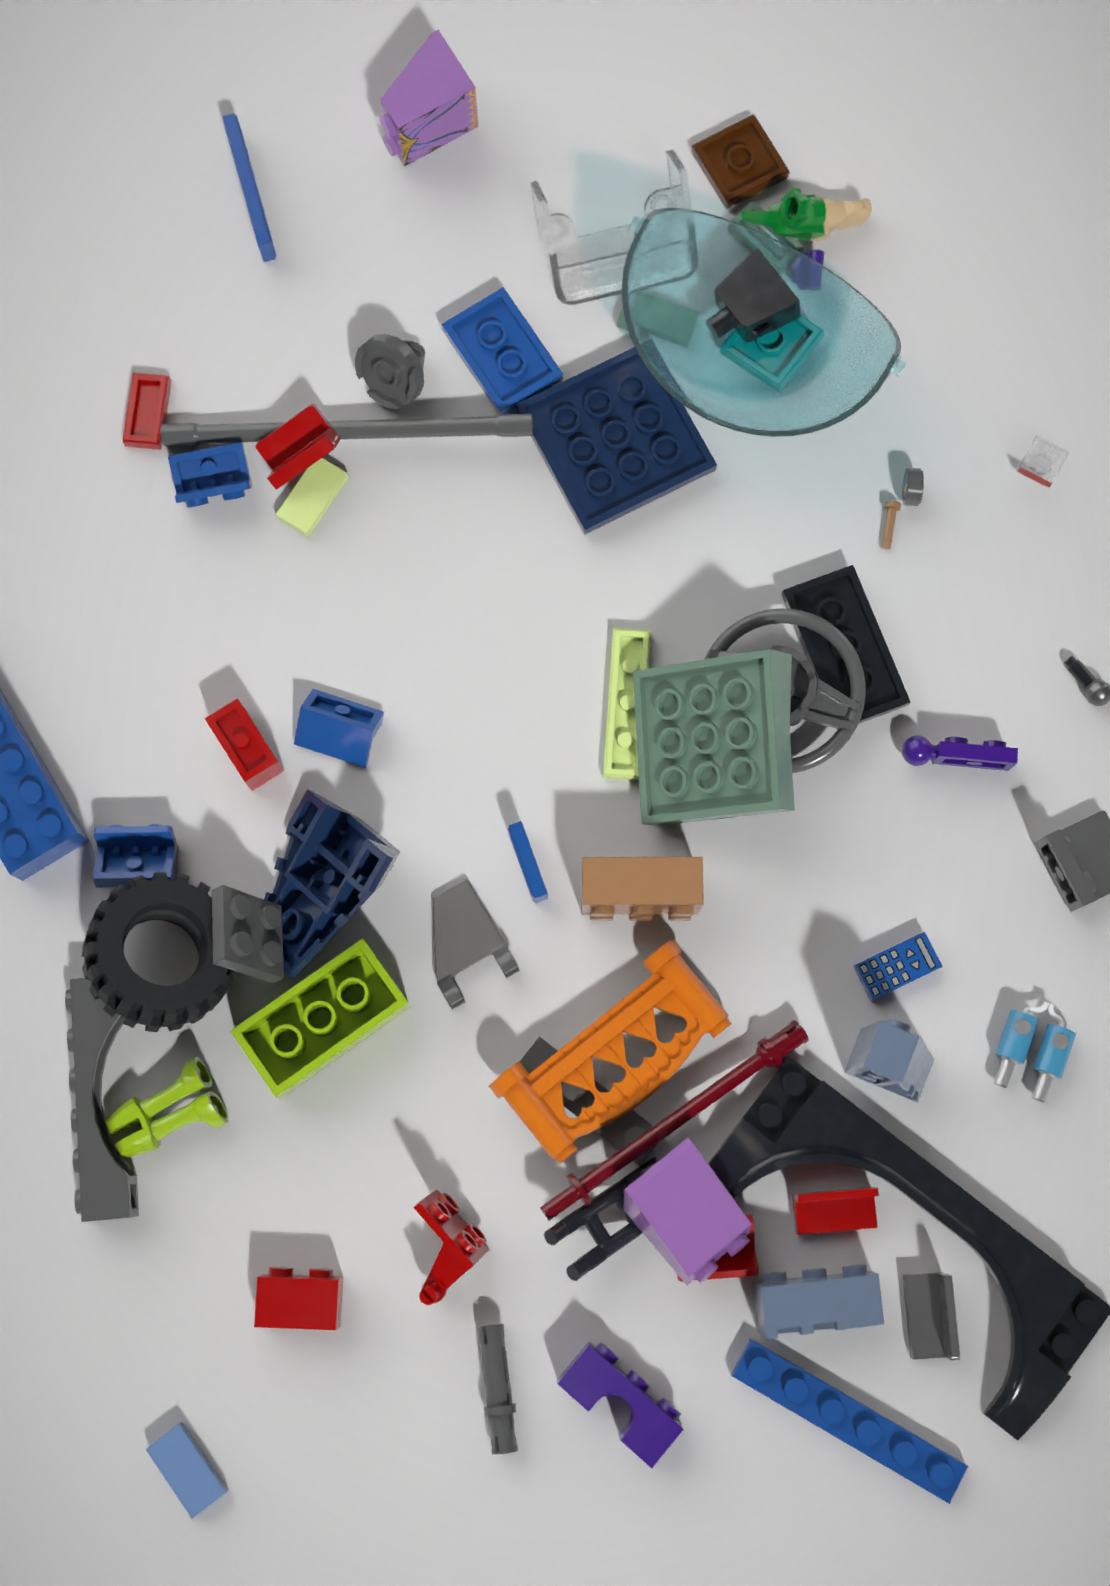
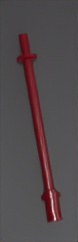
[540,1020,809,1221]

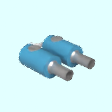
[994,1002,1076,1102]

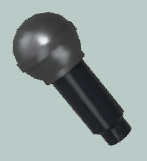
[1064,656,1110,706]

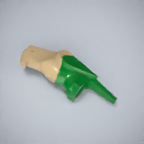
[741,188,872,242]

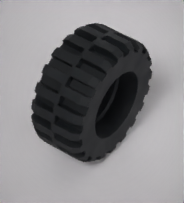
[82,872,237,1032]

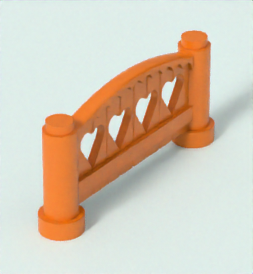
[488,939,732,1164]

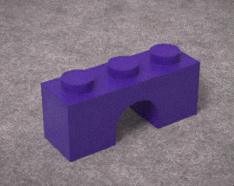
[557,1341,684,1469]

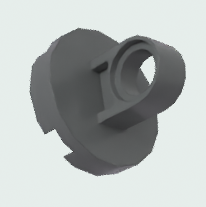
[355,334,425,409]

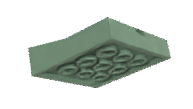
[633,649,795,826]

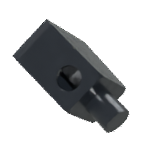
[705,248,800,343]

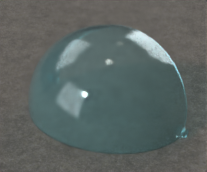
[622,208,906,437]

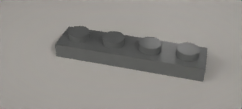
[520,1036,658,1167]

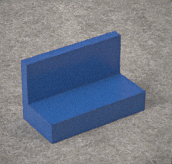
[294,689,384,768]

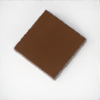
[691,114,790,210]

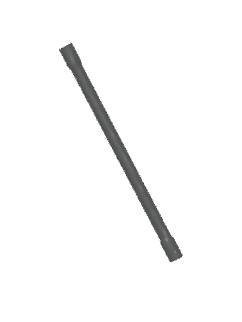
[161,413,534,446]

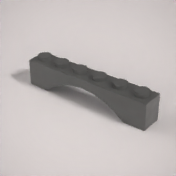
[65,978,139,1222]

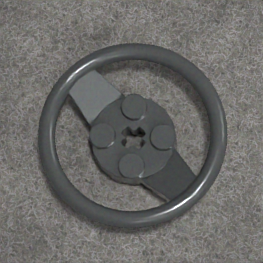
[705,608,866,774]

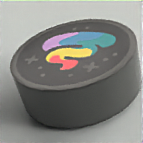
[902,468,924,506]

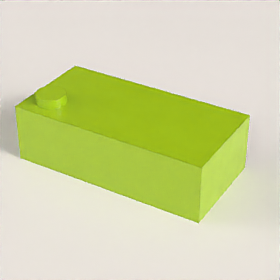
[230,938,410,1100]

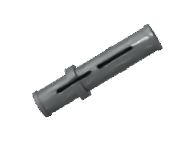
[478,1324,518,1455]

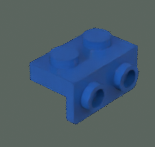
[168,441,253,508]
[92,824,178,888]

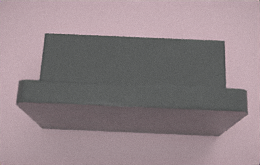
[902,1272,960,1360]

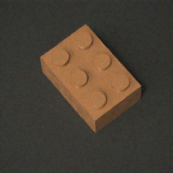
[582,857,704,921]

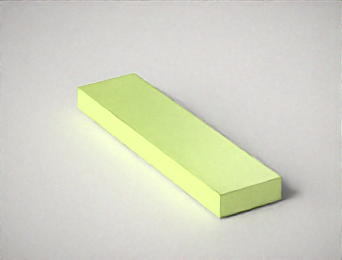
[603,628,651,781]

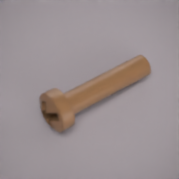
[881,500,901,549]

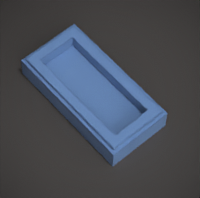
[145,1422,228,1518]

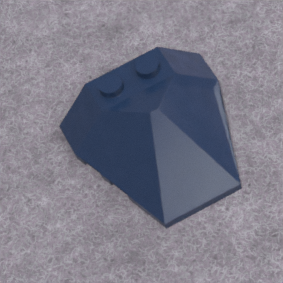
[264,789,401,978]

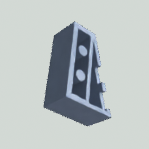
[844,1018,934,1103]

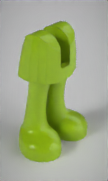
[105,1057,229,1158]

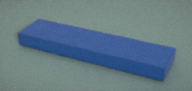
[222,113,277,262]

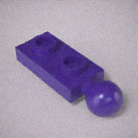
[902,735,1018,771]

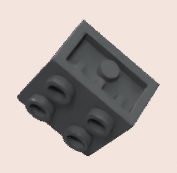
[1035,811,1110,912]

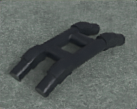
[544,1157,658,1281]

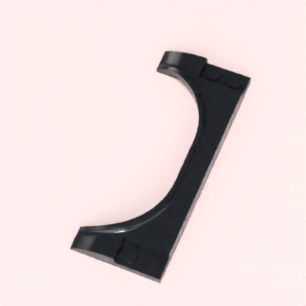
[708,1056,1110,1441]

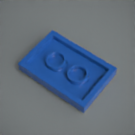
[441,287,563,415]

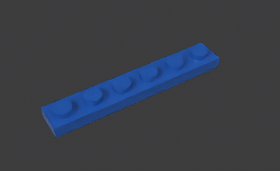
[731,1339,968,1504]

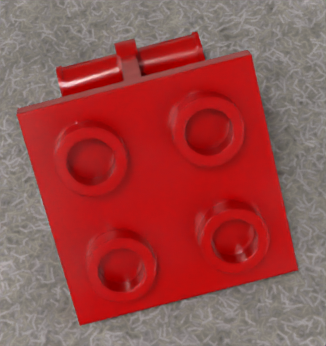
[413,1189,490,1305]

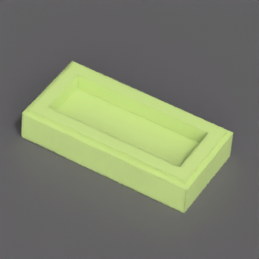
[275,458,349,537]

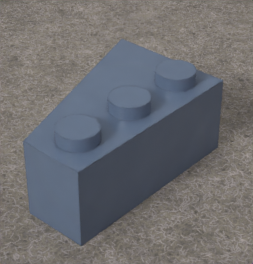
[752,1265,884,1340]

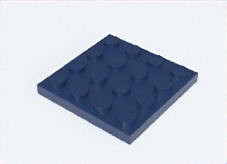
[516,341,717,535]

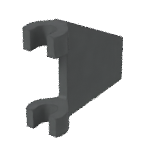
[433,879,520,1010]

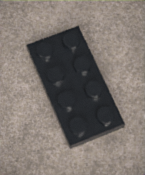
[781,565,911,730]

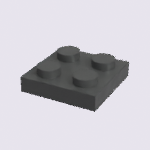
[212,885,284,983]

